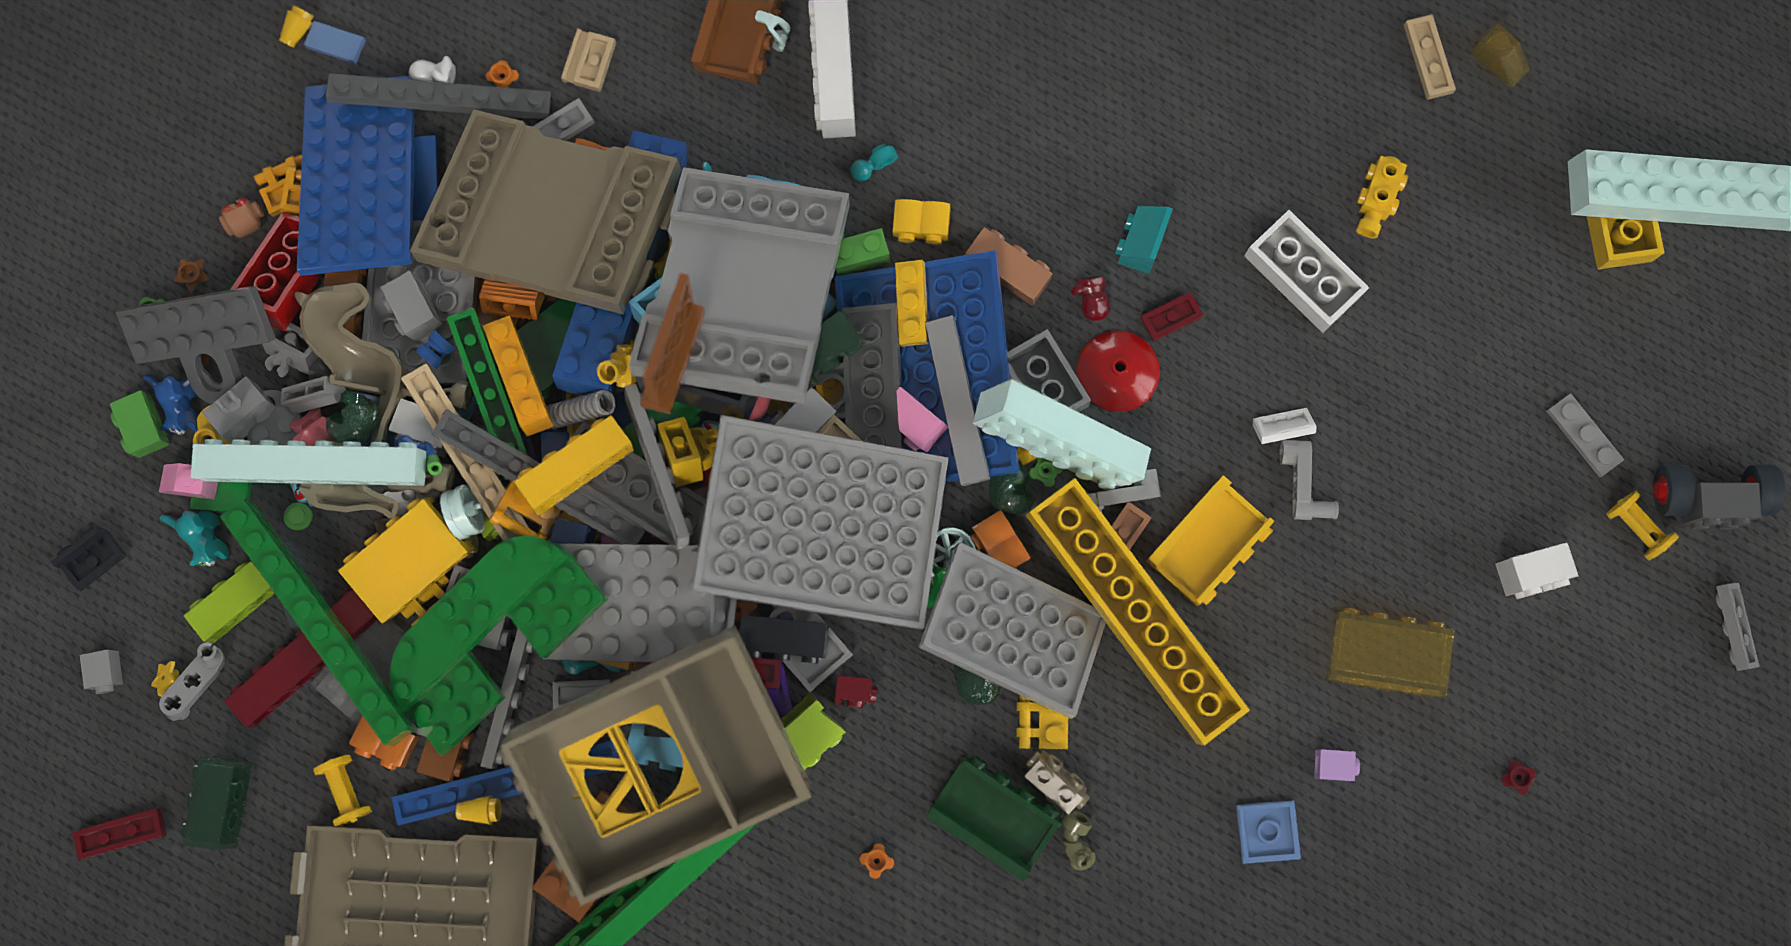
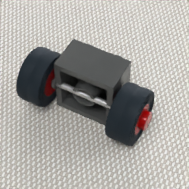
[1653,465,1785,530]

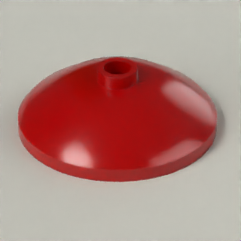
[1076,331,1160,412]

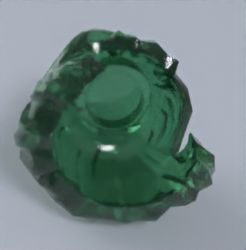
[326,390,380,443]
[988,467,1035,514]
[954,664,1001,705]

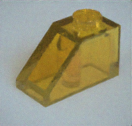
[1471,23,1530,89]

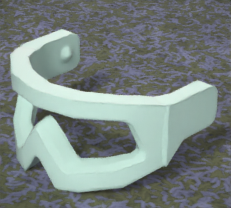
[755,10,791,52]

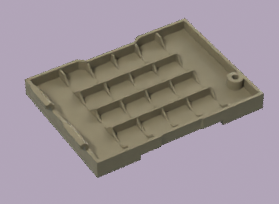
[410,109,682,314]
[285,825,541,946]

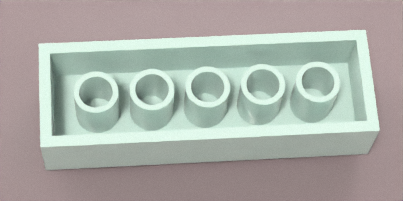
[973,379,1151,490]

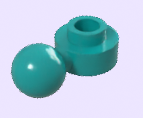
[850,144,898,181]

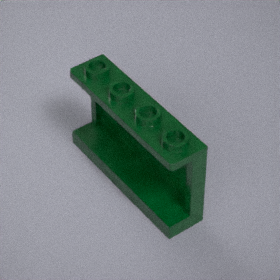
[491,298,577,405]
[926,755,1063,882]

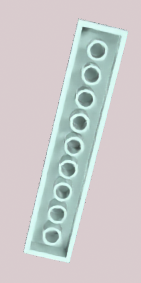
[1568,150,1791,231]

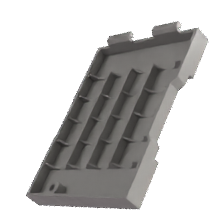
[629,167,850,404]

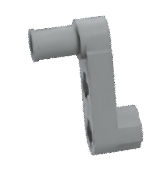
[1280,440,1339,520]
[1088,469,1161,513]
[159,642,226,721]

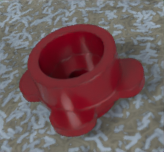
[1501,760,1536,794]

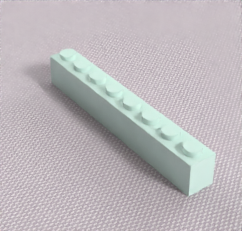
[191,439,427,486]

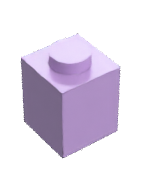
[1314,750,1360,781]

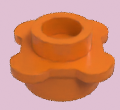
[486,60,519,88]
[860,844,894,879]

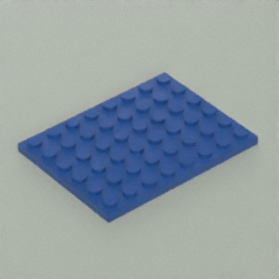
[834,250,1020,483]

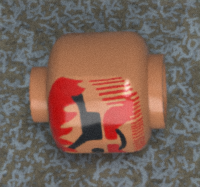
[219,198,264,238]

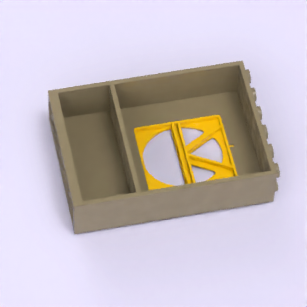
[500,625,811,905]

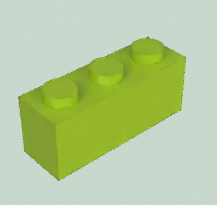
[184,561,275,644]

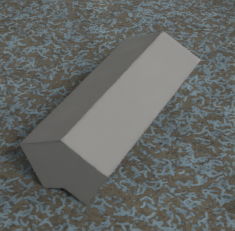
[281,376,349,415]

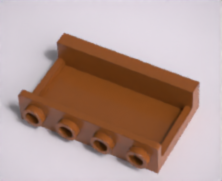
[691,0,785,84]

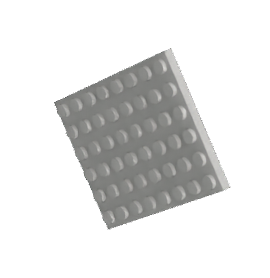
[691,416,948,630]

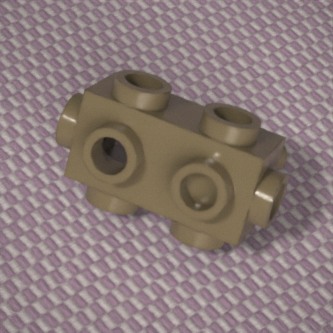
[1024,751,1090,816]

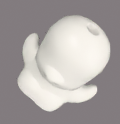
[409,56,456,83]

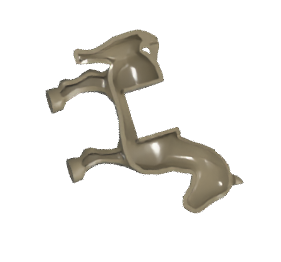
[295,283,473,518]

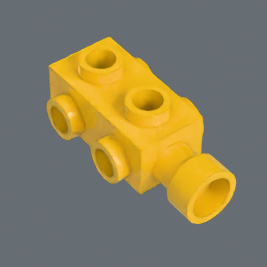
[1356,156,1408,239]
[597,340,637,387]

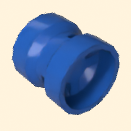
[415,329,456,369]

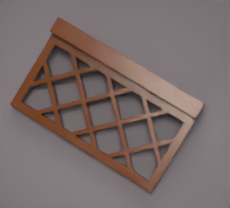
[640,273,705,414]

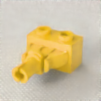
[657,417,718,487]

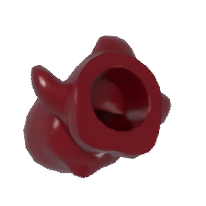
[1071,276,1110,321]

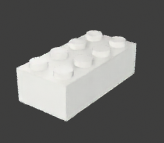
[1244,210,1369,333]

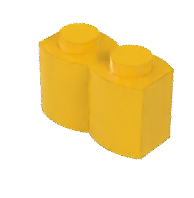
[893,199,951,245]

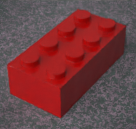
[230,212,323,332]

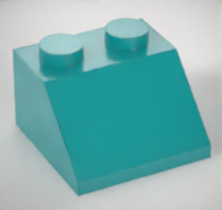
[1115,206,1173,274]

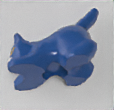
[143,374,198,435]

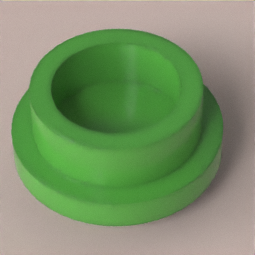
[284,503,313,531]

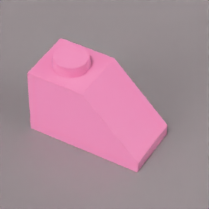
[897,387,948,452]
[159,463,218,500]

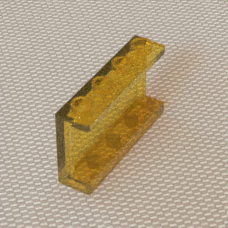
[1326,608,1454,699]

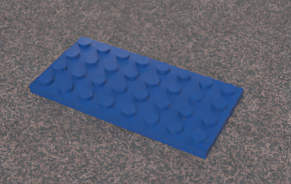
[297,76,415,276]

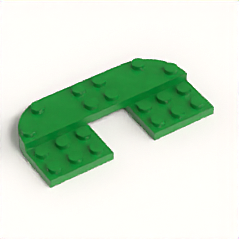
[390,536,608,756]

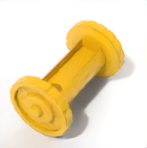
[1606,490,1679,560]
[313,755,372,827]

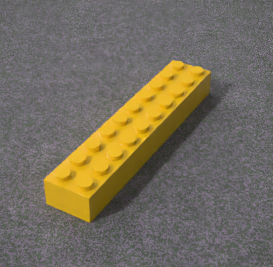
[1026,478,1250,745]

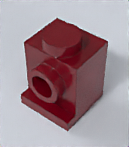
[835,676,877,708]

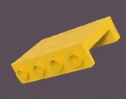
[1146,475,1274,607]
[338,497,475,624]

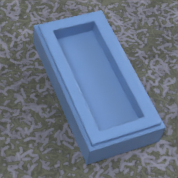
[304,21,366,64]

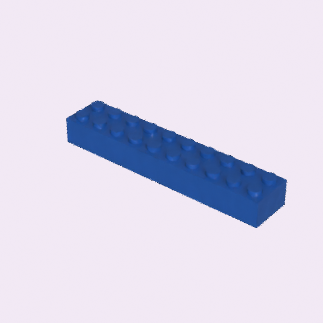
[552,131,688,396]

